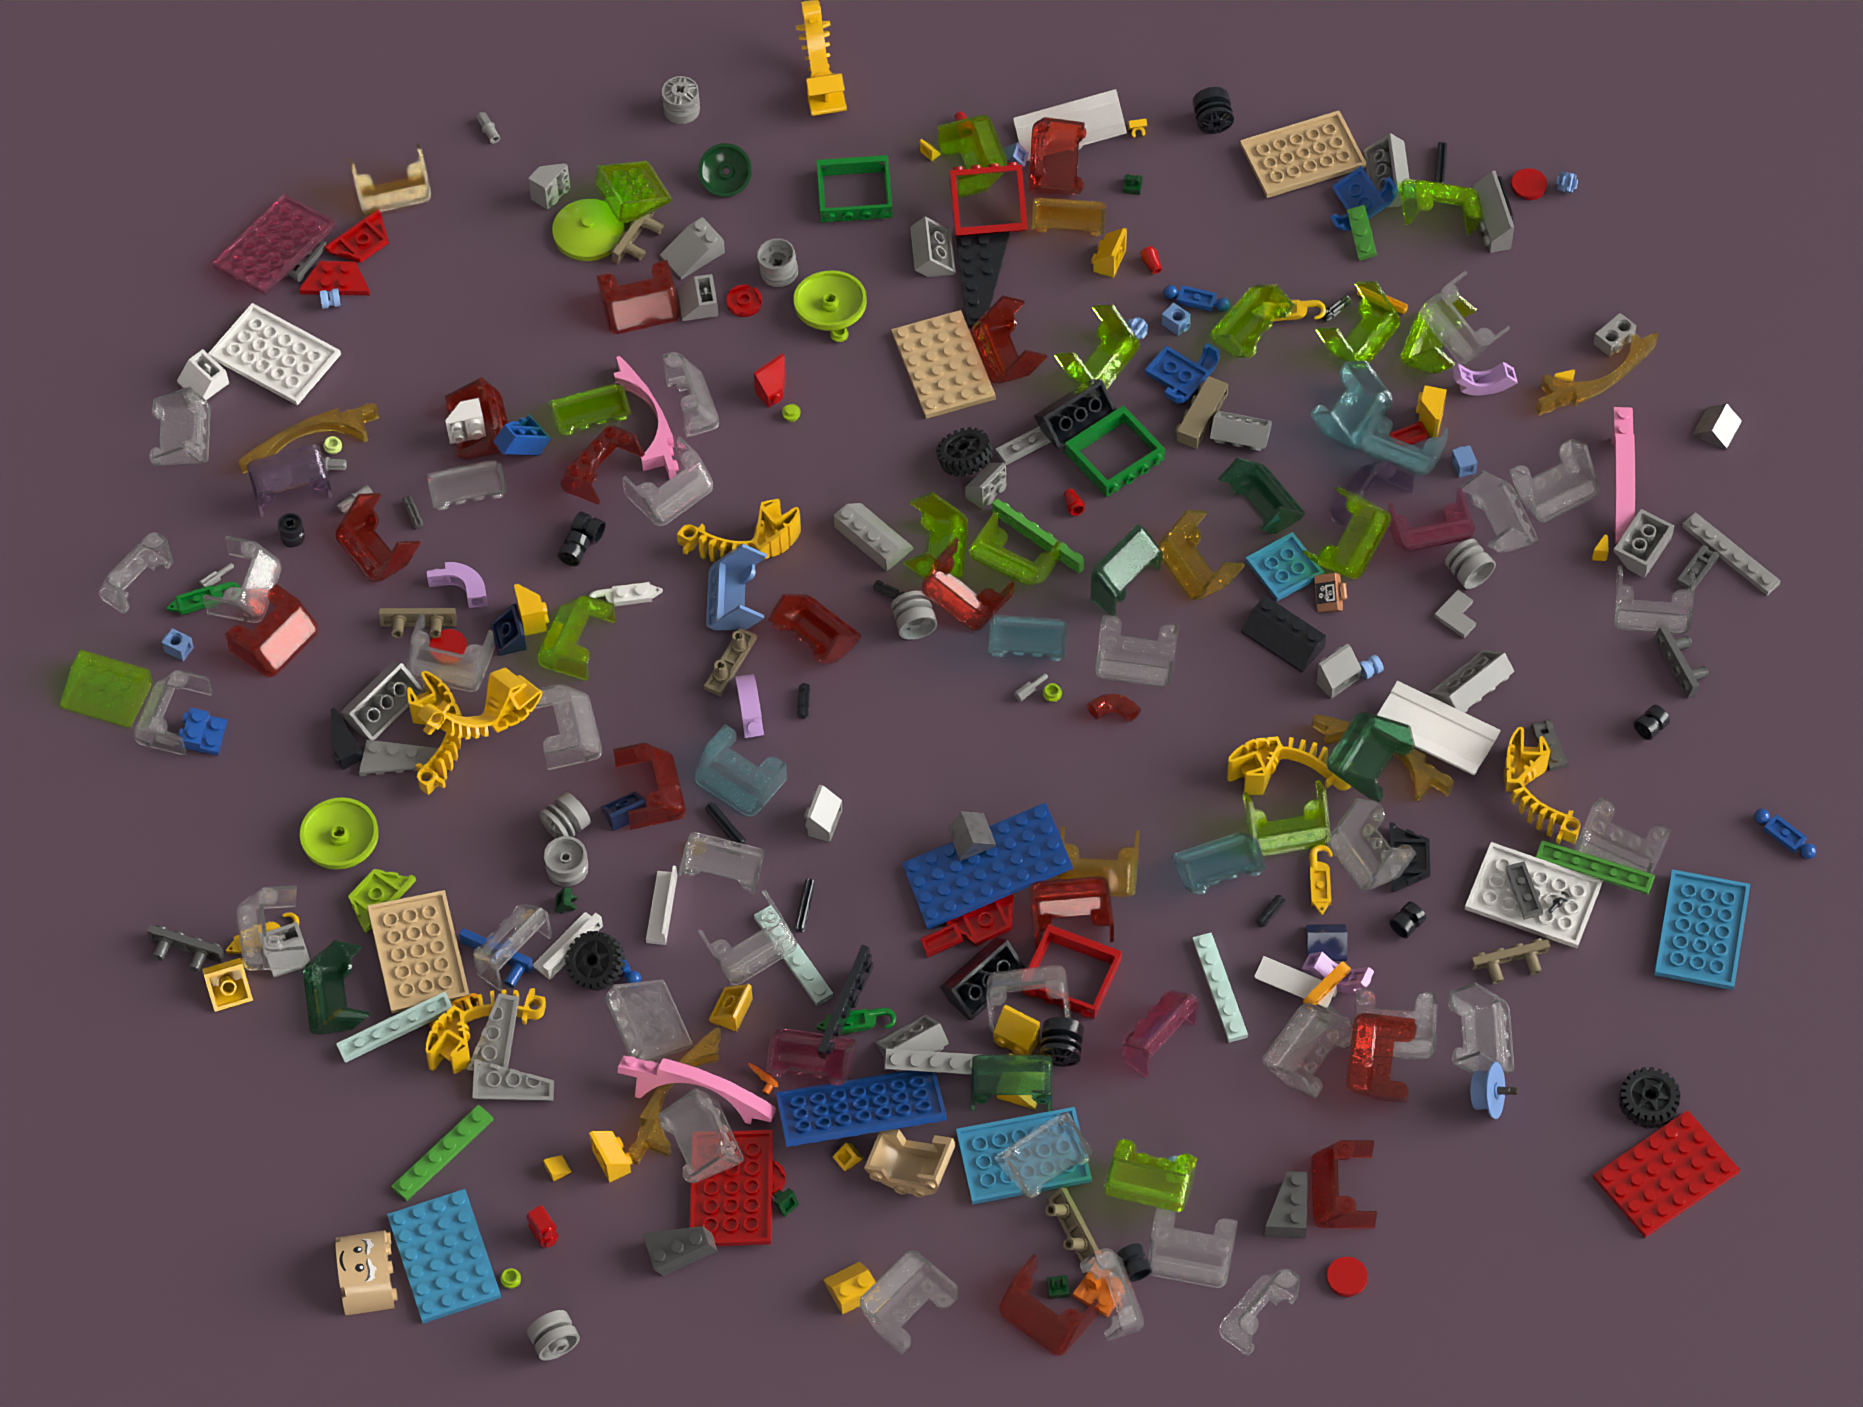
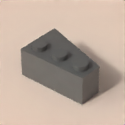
[1264,1171,1307,1238]
[643,1226,718,1276]

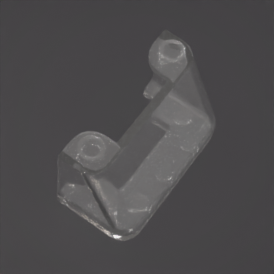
[662,352,719,437]
[149,386,211,466]
[98,532,174,614]
[658,1088,744,1183]
[994,1112,1094,1199]
[1080,1248,1144,1341]
[1219,1269,1301,1356]

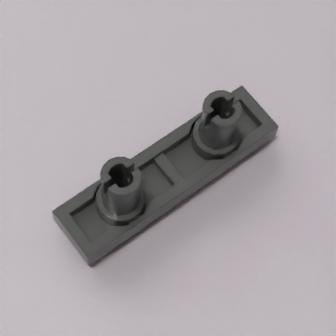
[1654,625,1708,698]
[147,925,225,973]

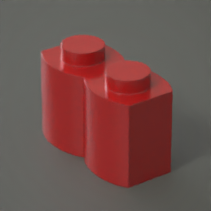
[526,1205,558,1248]

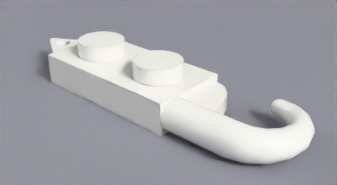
[587,582,663,610]

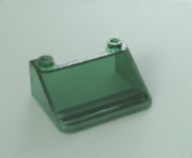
[1327,712,1415,802]

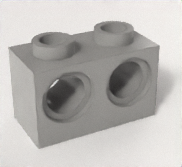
[1594,313,1636,357]

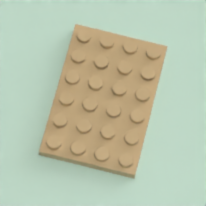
[1240,111,1367,198]
[891,310,996,419]
[367,890,470,1014]

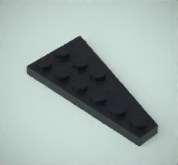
[956,232,1010,329]
[817,945,874,1060]

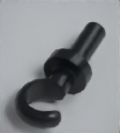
[1548,891,1569,913]

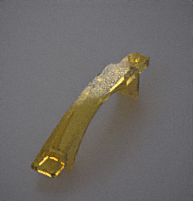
[1536,332,1658,415]
[238,402,379,474]
[1312,714,1454,802]
[629,1027,721,1165]

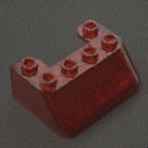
[596,260,680,334]
[560,426,645,505]
[225,584,318,677]
[768,594,862,663]
[1346,1013,1417,1103]

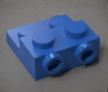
[178,707,228,756]

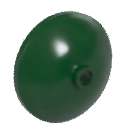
[698,143,752,197]

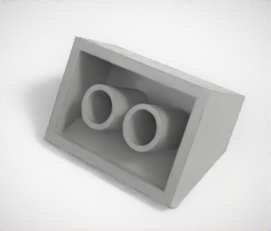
[910,217,956,277]
[1210,411,1272,451]
[1614,509,1674,578]
[875,1015,949,1072]

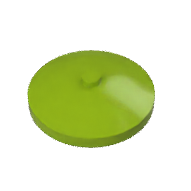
[552,199,625,261]
[794,270,867,330]
[300,798,379,869]

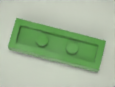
[1347,205,1377,261]

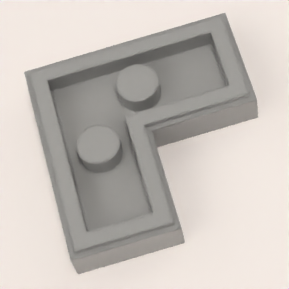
[1434,590,1476,638]

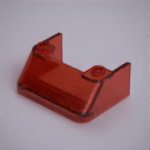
[971,295,1047,384]
[336,493,421,582]
[922,538,1014,631]
[613,743,686,830]
[1030,876,1114,949]
[1311,1140,1377,1228]
[1000,1254,1099,1356]

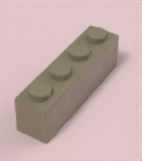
[1175,376,1229,449]

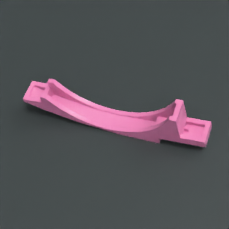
[614,356,679,480]
[1611,407,1635,544]
[617,1056,777,1124]

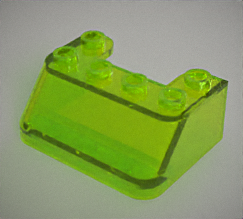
[937,115,1008,198]
[1399,178,1483,235]
[1209,284,1295,358]
[547,383,631,436]
[970,511,1060,585]
[537,595,616,681]
[1104,1139,1198,1212]

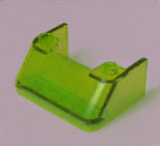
[1316,281,1400,368]
[1400,293,1477,374]
[1054,305,1139,389]
[1303,486,1391,579]
[903,492,968,580]
[1243,780,1331,856]

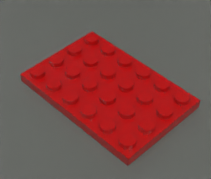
[1593,1110,1740,1238]
[690,1130,774,1246]

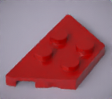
[324,209,389,263]
[300,261,370,296]
[945,894,1014,946]

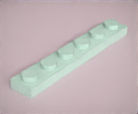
[754,905,834,1006]
[1192,933,1248,1043]
[336,992,452,1063]

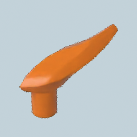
[748,1063,778,1095]

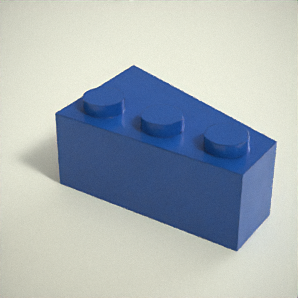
[493,415,551,455]

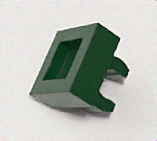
[1122,174,1143,195]
[555,887,578,914]
[773,1188,799,1217]
[1047,1275,1070,1299]

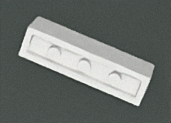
[646,866,677,945]
[533,912,603,980]
[1255,956,1338,1008]

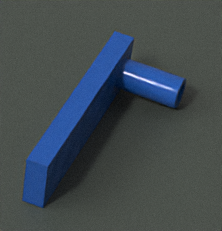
[459,928,534,988]

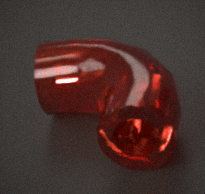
[1087,694,1141,722]

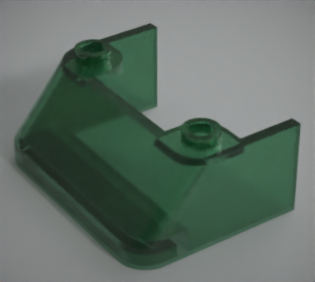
[1218,457,1306,534]
[1090,524,1163,617]
[303,940,370,1035]
[971,1055,1052,1111]

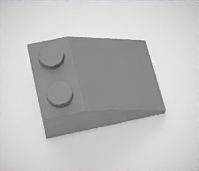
[660,217,725,280]

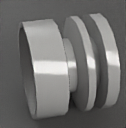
[662,76,700,124]
[757,238,798,287]
[1445,539,1496,589]
[891,591,937,640]
[539,792,591,839]

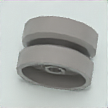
[544,836,589,887]
[526,1310,580,1361]

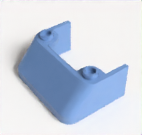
[706,544,767,631]

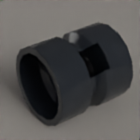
[571,511,606,543]
[278,513,305,547]
[557,531,590,567]
[1633,704,1670,740]
[1389,901,1427,939]
[1117,1243,1152,1282]

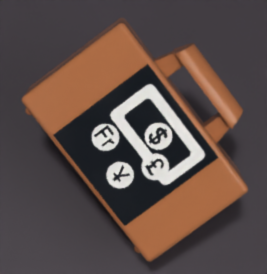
[1314,573,1347,613]

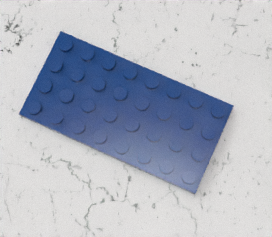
[902,802,1073,929]
[776,1071,947,1147]

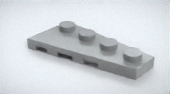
[359,740,438,776]
[466,993,519,1071]
[473,1059,554,1101]

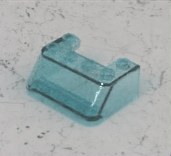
[1310,361,1393,449]
[1361,402,1449,476]
[988,615,1069,661]
[694,724,787,816]
[1172,832,1266,895]

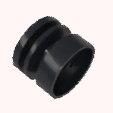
[1193,87,1234,134]
[1039,1017,1084,1067]

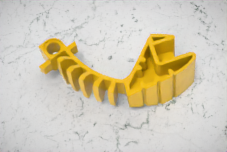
[796,0,847,116]
[677,499,801,562]
[417,668,542,739]
[407,671,463,795]
[1503,727,1580,844]
[1227,736,1357,795]
[426,988,546,1074]

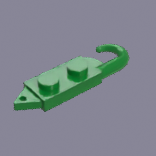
[167,582,241,615]
[816,1007,896,1035]

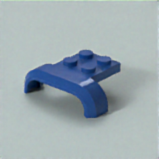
[1330,166,1398,231]
[1145,343,1220,404]

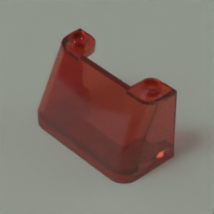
[1029,117,1086,194]
[445,377,508,460]

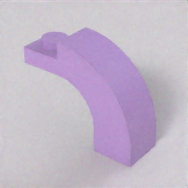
[1452,362,1518,396]
[427,562,488,608]
[735,674,764,738]
[1301,952,1374,994]

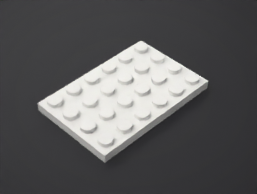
[208,303,341,405]
[1465,842,1603,949]

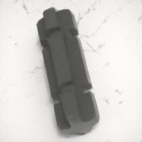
[403,496,424,529]

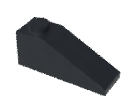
[331,708,363,770]

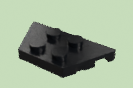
[1389,822,1430,892]

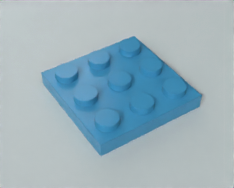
[1245,532,1324,601]

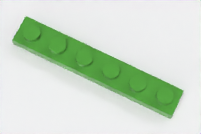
[992,499,1084,574]
[1536,840,1655,895]
[392,1105,493,1202]

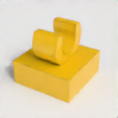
[1127,119,1147,138]

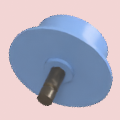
[1470,1062,1519,1119]

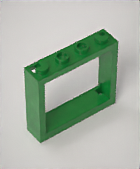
[816,155,893,222]
[1065,405,1165,497]

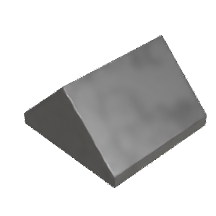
[1692,403,1741,450]
[948,811,996,861]

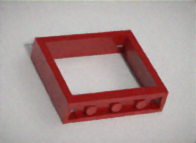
[949,162,1028,237]
[1021,924,1122,1019]

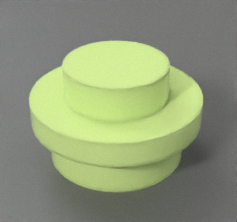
[323,436,342,454]

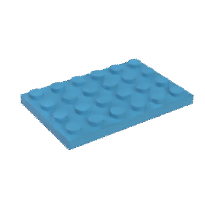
[1654,869,1750,990]
[956,1107,1092,1205]
[387,1189,501,1324]

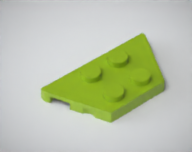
[348,869,416,934]

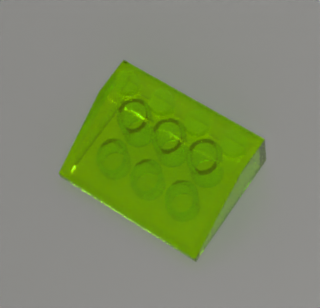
[595,161,672,222]
[60,649,153,728]

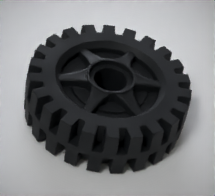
[936,427,993,477]
[565,931,625,991]
[1619,1067,1681,1128]

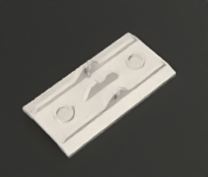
[1013,89,1127,161]
[1370,681,1501,775]

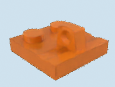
[1073,1262,1130,1318]

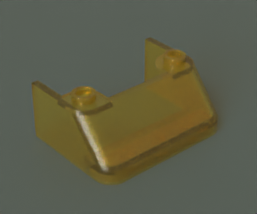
[349,143,431,214]
[1031,197,1107,236]
[1157,510,1245,600]
[1058,826,1140,897]

